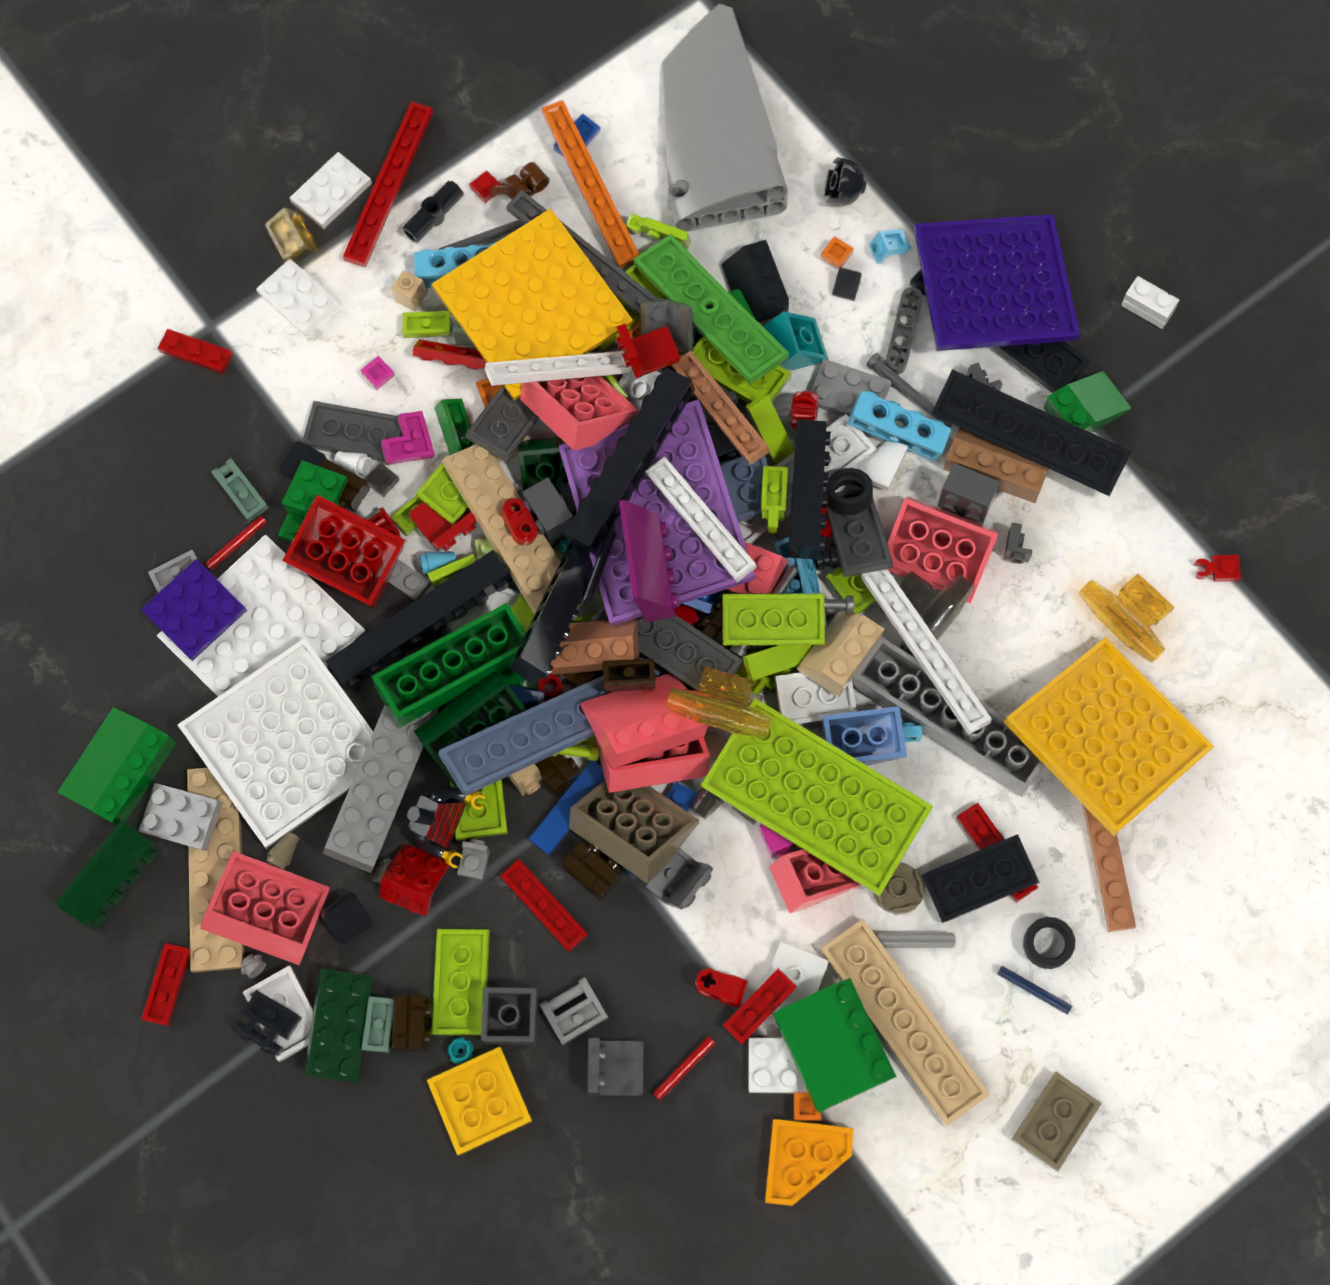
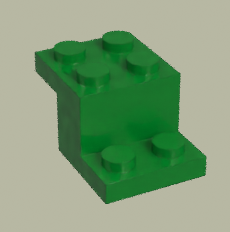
[278,461,348,543]

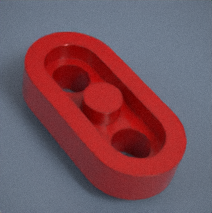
[501,498,538,546]

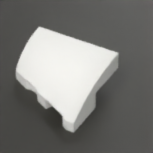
[854,442,908,491]

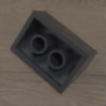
[721,239,789,322]

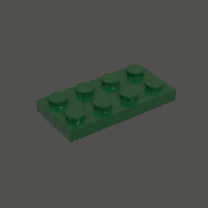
[304,969,373,1083]

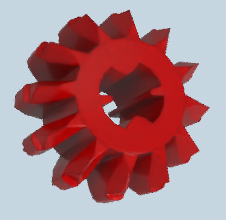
[790,391,819,430]

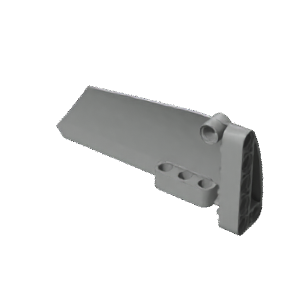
[663,4,788,231]

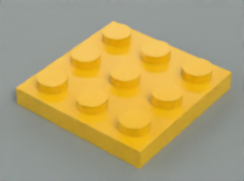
[427,1047,533,1156]

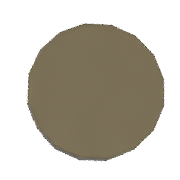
[873,862,925,915]

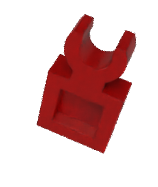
[1194,555,1241,582]

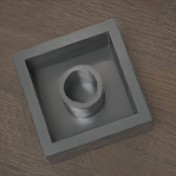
[937,463,1000,525]
[522,477,573,548]
[481,987,539,1045]

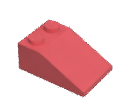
[769,849,862,914]

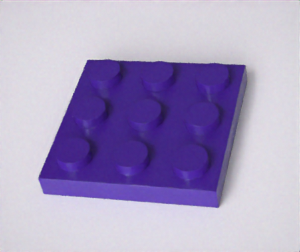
[141,559,248,661]

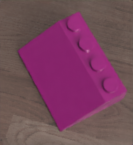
[619,500,679,622]

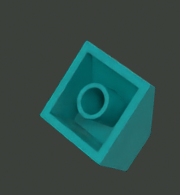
[764,311,829,370]

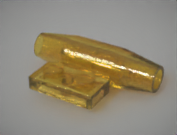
[1078,573,1175,663]
[666,666,772,738]

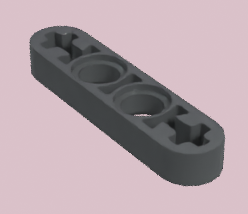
[886,287,923,374]

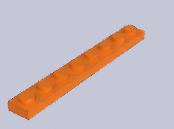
[542,100,639,268]

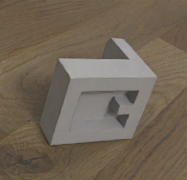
[457,839,490,881]

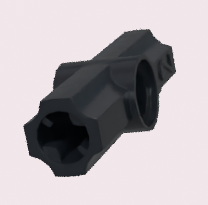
[402,180,464,243]

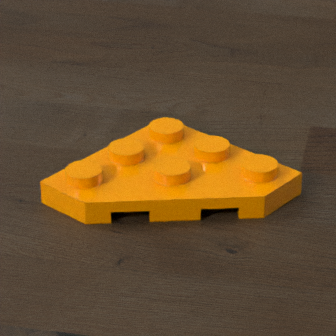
[765,1119,854,1206]

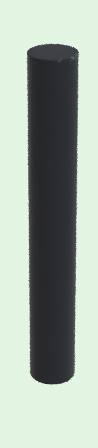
[582,531,616,604]

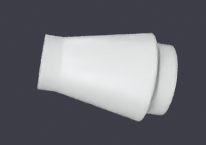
[334,451,372,477]

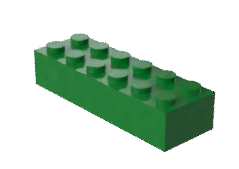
[372,603,526,728]

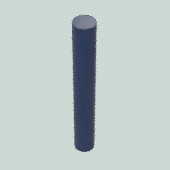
[997,965,1072,1015]

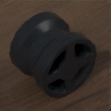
[815,544,838,570]

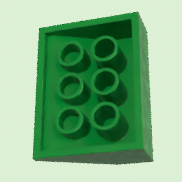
[57,707,176,826]
[772,978,897,1113]

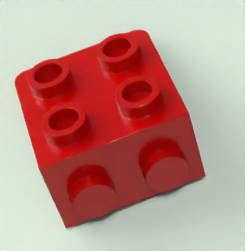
[616,323,681,378]
[409,502,477,552]
[379,844,449,917]

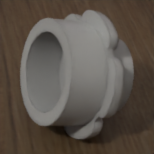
[241,954,266,978]

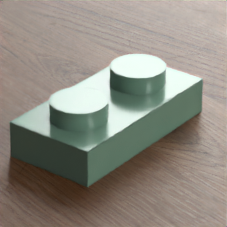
[362,997,394,1053]

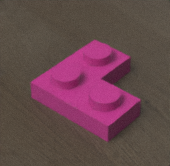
[381,411,435,465]

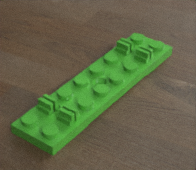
[633,234,789,385]

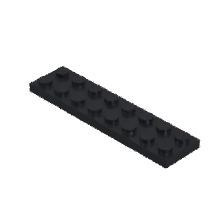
[910,269,1090,393]
[931,369,1132,497]

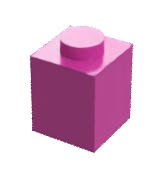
[759,824,795,859]

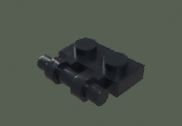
[233,990,303,1057]

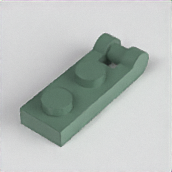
[211,458,269,522]

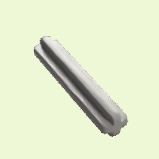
[877,933,956,948]

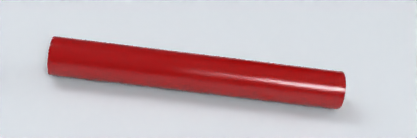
[205,515,267,570]
[652,1036,716,1101]

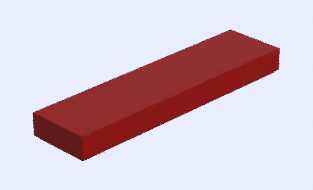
[956,803,1039,903]
[500,859,588,952]

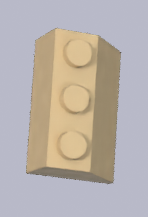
[797,612,884,697]

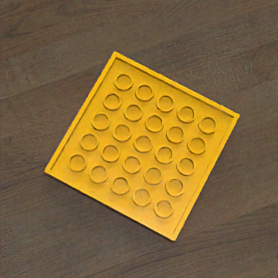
[432,208,633,401]
[1003,637,1214,836]

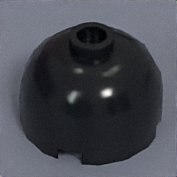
[824,157,866,206]

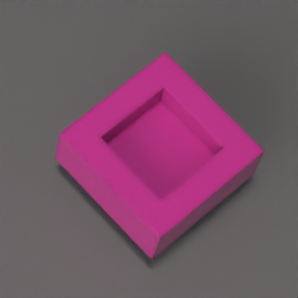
[360,356,395,390]

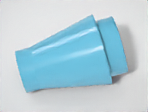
[419,551,456,574]

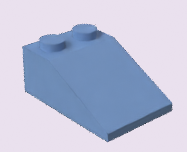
[822,706,907,766]

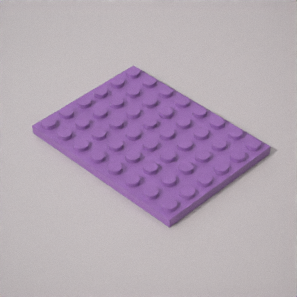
[559,399,756,626]

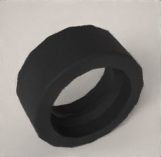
[826,468,873,515]
[1023,917,1076,969]

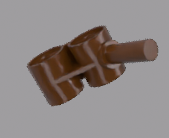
[491,162,550,200]

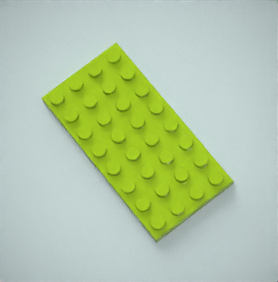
[700,698,933,896]

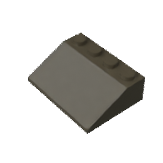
[569,780,699,883]

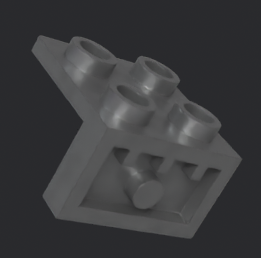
[641,298,694,354]
[588,1038,644,1096]

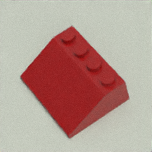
[282,495,406,609]

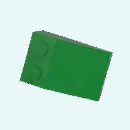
[1043,371,1131,433]

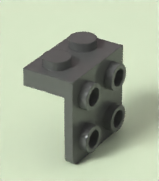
[643,848,713,910]

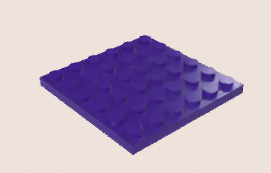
[913,214,1080,351]

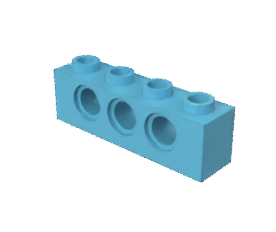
[414,242,497,288]
[847,390,952,461]
[774,537,827,630]

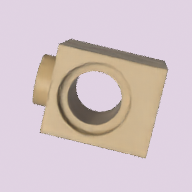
[391,270,427,311]

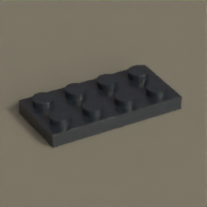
[922,834,1040,924]

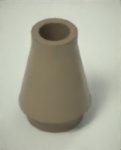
[266,832,300,870]

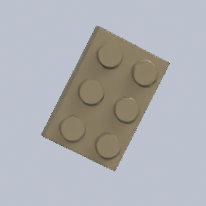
[1011,1071,1102,1172]

